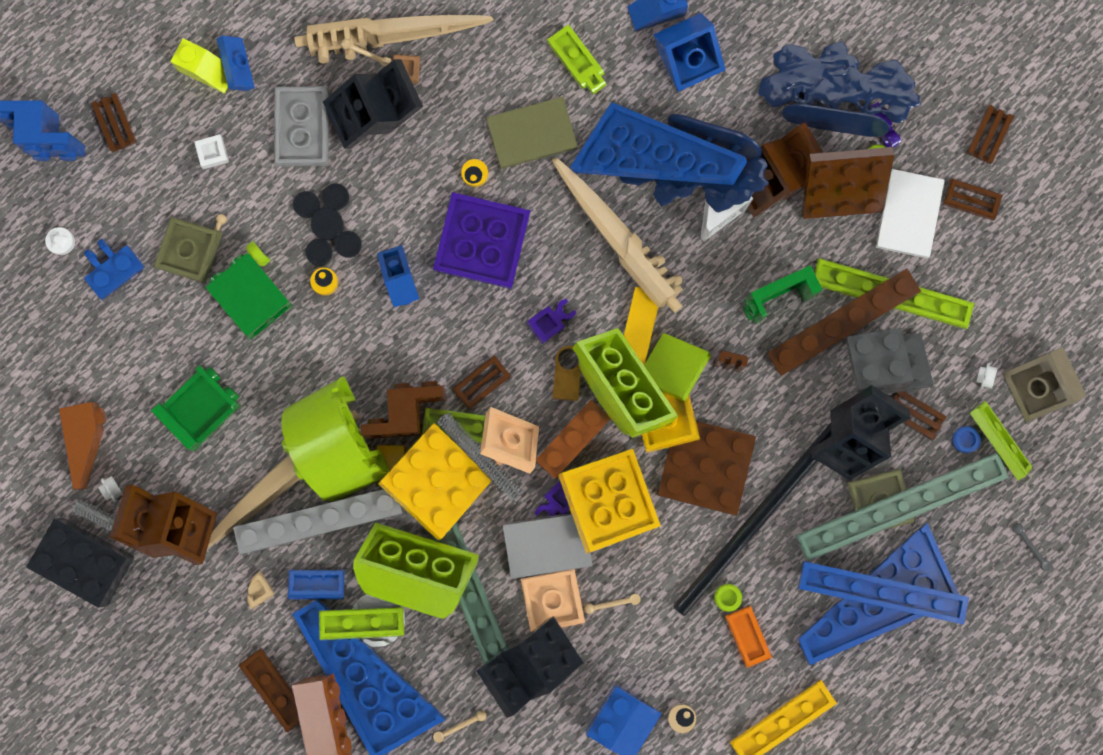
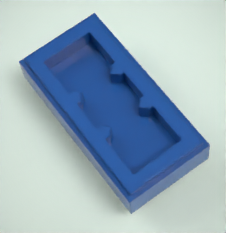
[216,35,255,91]
[288,570,345,599]

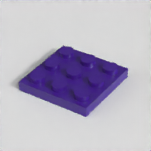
[433,192,531,290]

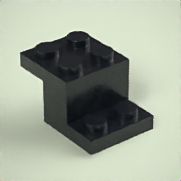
[323,59,423,149]
[811,385,910,480]
[476,616,584,718]

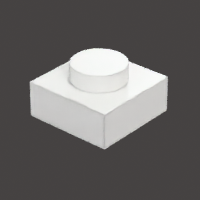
[194,134,229,169]

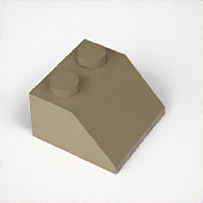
[1003,347,1087,422]

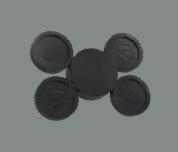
[293,183,362,266]

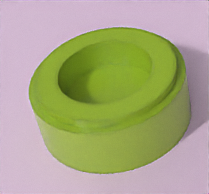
[246,240,271,267]
[714,584,742,612]

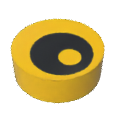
[461,159,488,187]
[310,268,338,296]

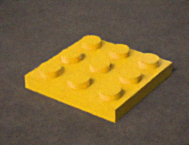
[378,423,492,540]
[558,449,661,554]

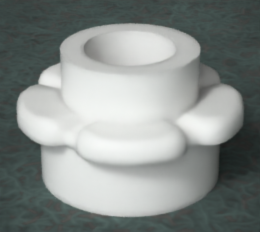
[976,363,998,389]
[98,476,123,502]

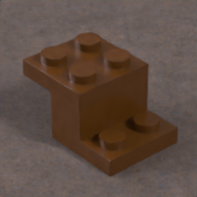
[743,123,823,218]
[361,381,447,439]
[110,484,217,565]

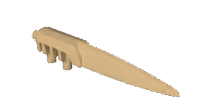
[295,15,494,63]
[552,158,683,313]
[208,410,361,548]

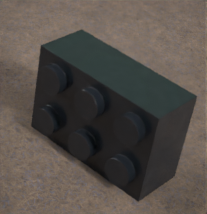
[26,518,135,608]

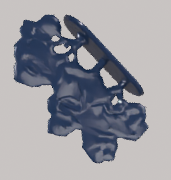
[758,41,921,137]
[620,114,769,213]

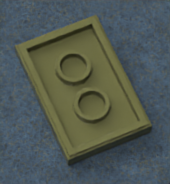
[486,97,578,169]

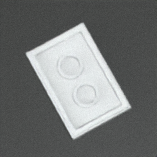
[875,169,944,259]

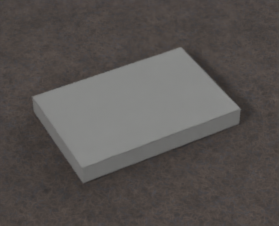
[274,86,329,167]
[503,513,593,579]

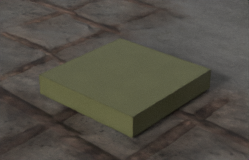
[154,217,223,284]
[847,469,915,531]

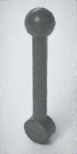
[1012,523,1052,572]

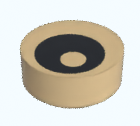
[668,704,696,733]

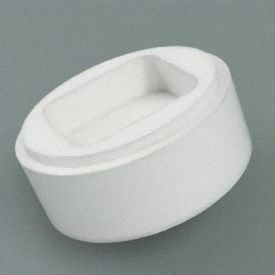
[45,227,75,255]

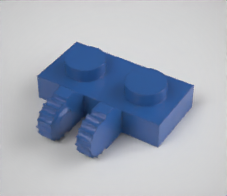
[84,238,145,300]

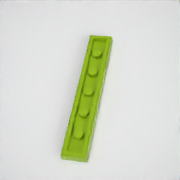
[814,258,974,329]

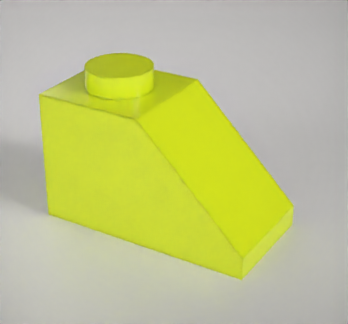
[170,38,228,94]

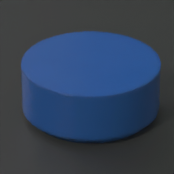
[952,426,981,453]

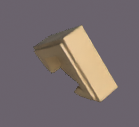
[247,571,275,609]

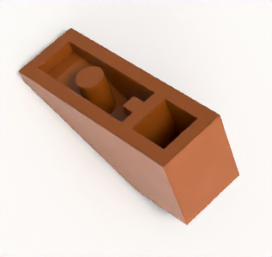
[59,402,106,490]

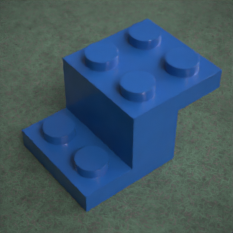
[0,100,85,161]

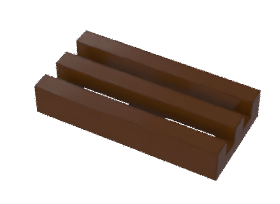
[91,93,137,153]
[966,105,1014,164]
[942,178,1003,221]
[713,350,749,373]
[452,355,511,410]
[893,391,947,440]

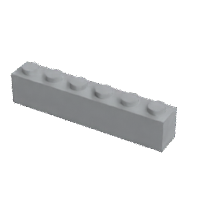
[233,489,405,554]

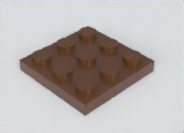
[802,147,894,219]
[657,421,756,516]

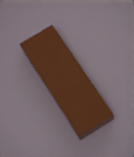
[238,648,300,732]

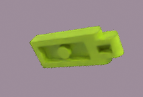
[547,24,606,95]

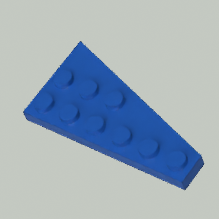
[570,102,747,185]
[797,523,959,665]
[293,599,447,755]

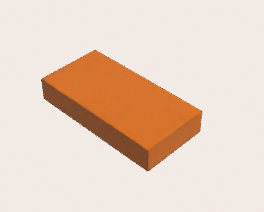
[725,606,772,668]

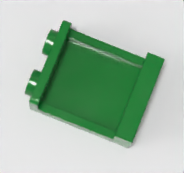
[206,253,293,340]
[742,265,823,325]
[151,365,241,451]

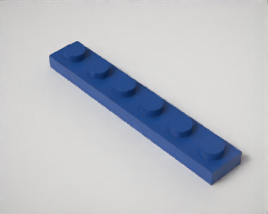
[797,561,969,625]

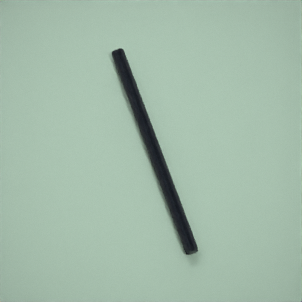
[674,423,832,616]

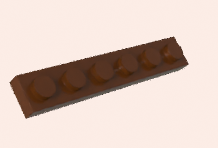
[766,268,921,376]

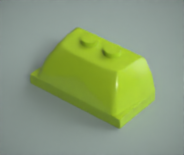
[572,328,678,438]
[353,522,479,619]

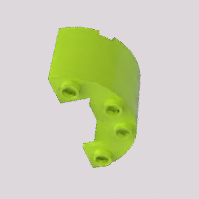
[281,376,390,502]

